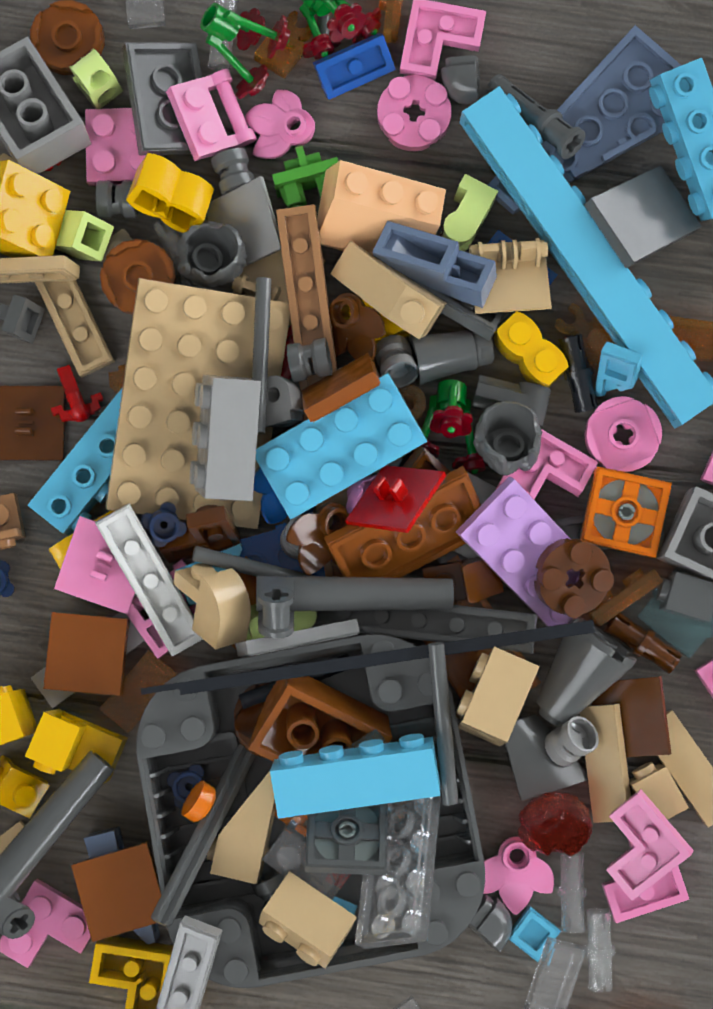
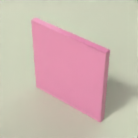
[54,516,135,614]

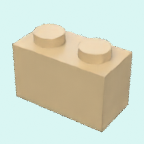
[258,871,357,969]

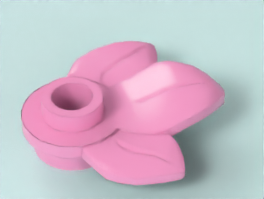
[245,90,315,159]
[483,836,554,915]

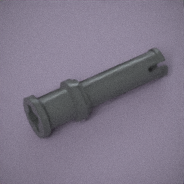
[486,74,586,159]

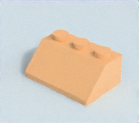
[317,160,446,255]

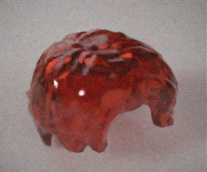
[518,792,593,857]

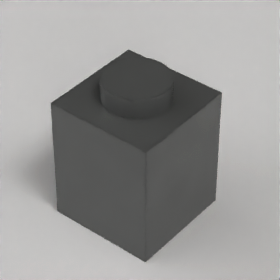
[656,572,713,623]

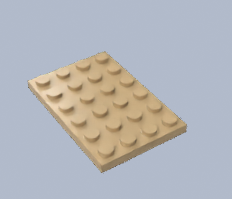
[105,278,290,529]

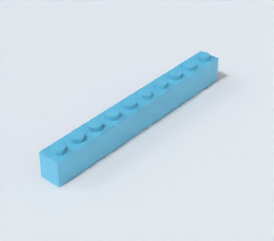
[459,86,713,429]

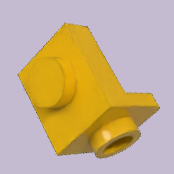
[0,755,50,819]

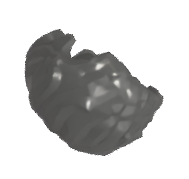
[177,221,247,288]
[473,401,542,476]

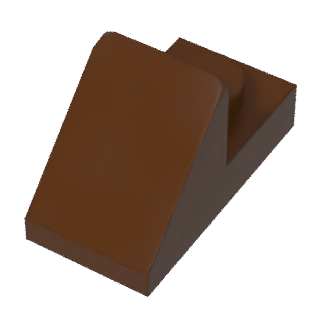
[422,557,504,604]

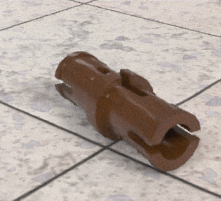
[605,611,682,674]

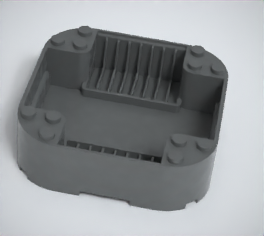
[136,635,485,988]

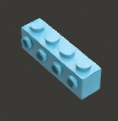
[649,58,713,221]
[28,387,123,536]
[270,734,441,819]

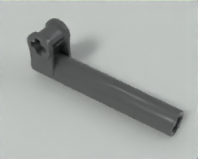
[256,576,454,639]
[0,750,114,939]

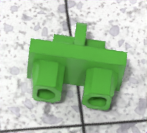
[272,145,339,208]

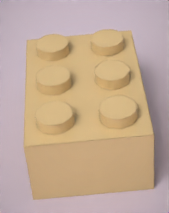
[455,647,540,747]

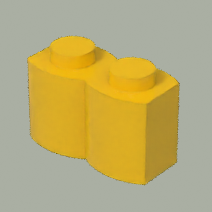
[126,153,214,233]
[493,311,569,388]

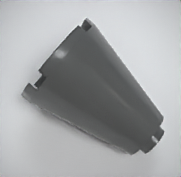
[536,617,637,725]

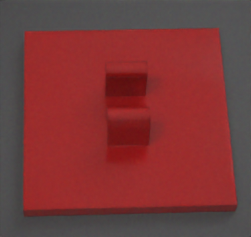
[345,466,447,533]

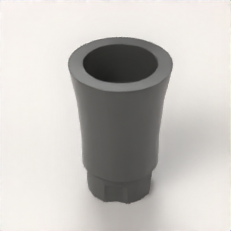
[407,329,494,387]

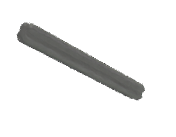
[151,744,256,927]

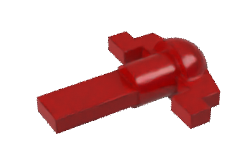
[51,365,103,422]

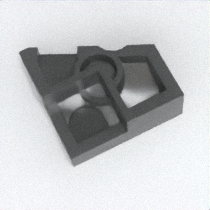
[504,714,588,801]

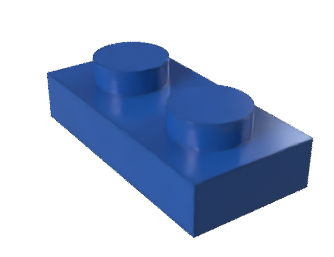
[312,32,396,100]

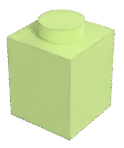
[55,210,114,262]

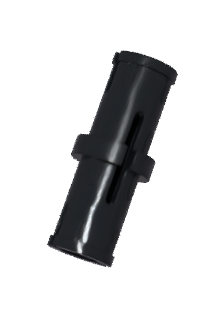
[558,333,598,413]

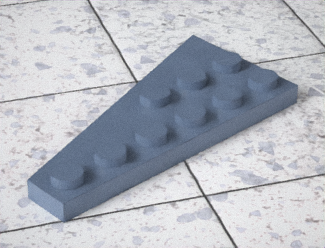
[488,25,682,215]

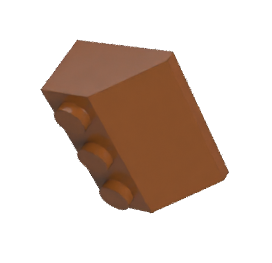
[248,665,392,761]

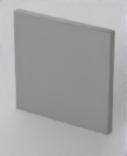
[206,176,281,268]

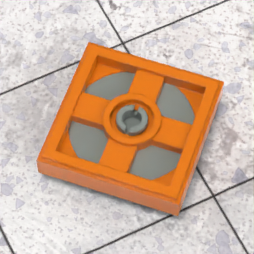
[580,466,672,558]

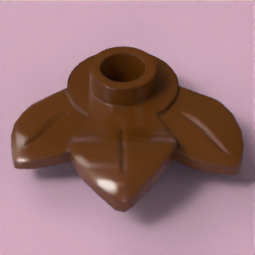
[329,293,386,360]
[286,502,349,575]

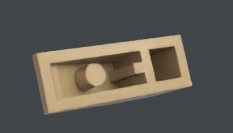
[330,241,447,339]
[207,771,276,884]

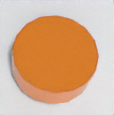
[181,781,216,822]

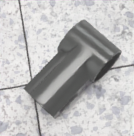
[472,375,551,428]

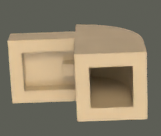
[173,563,251,650]

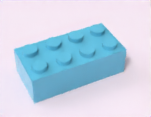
[256,373,427,520]

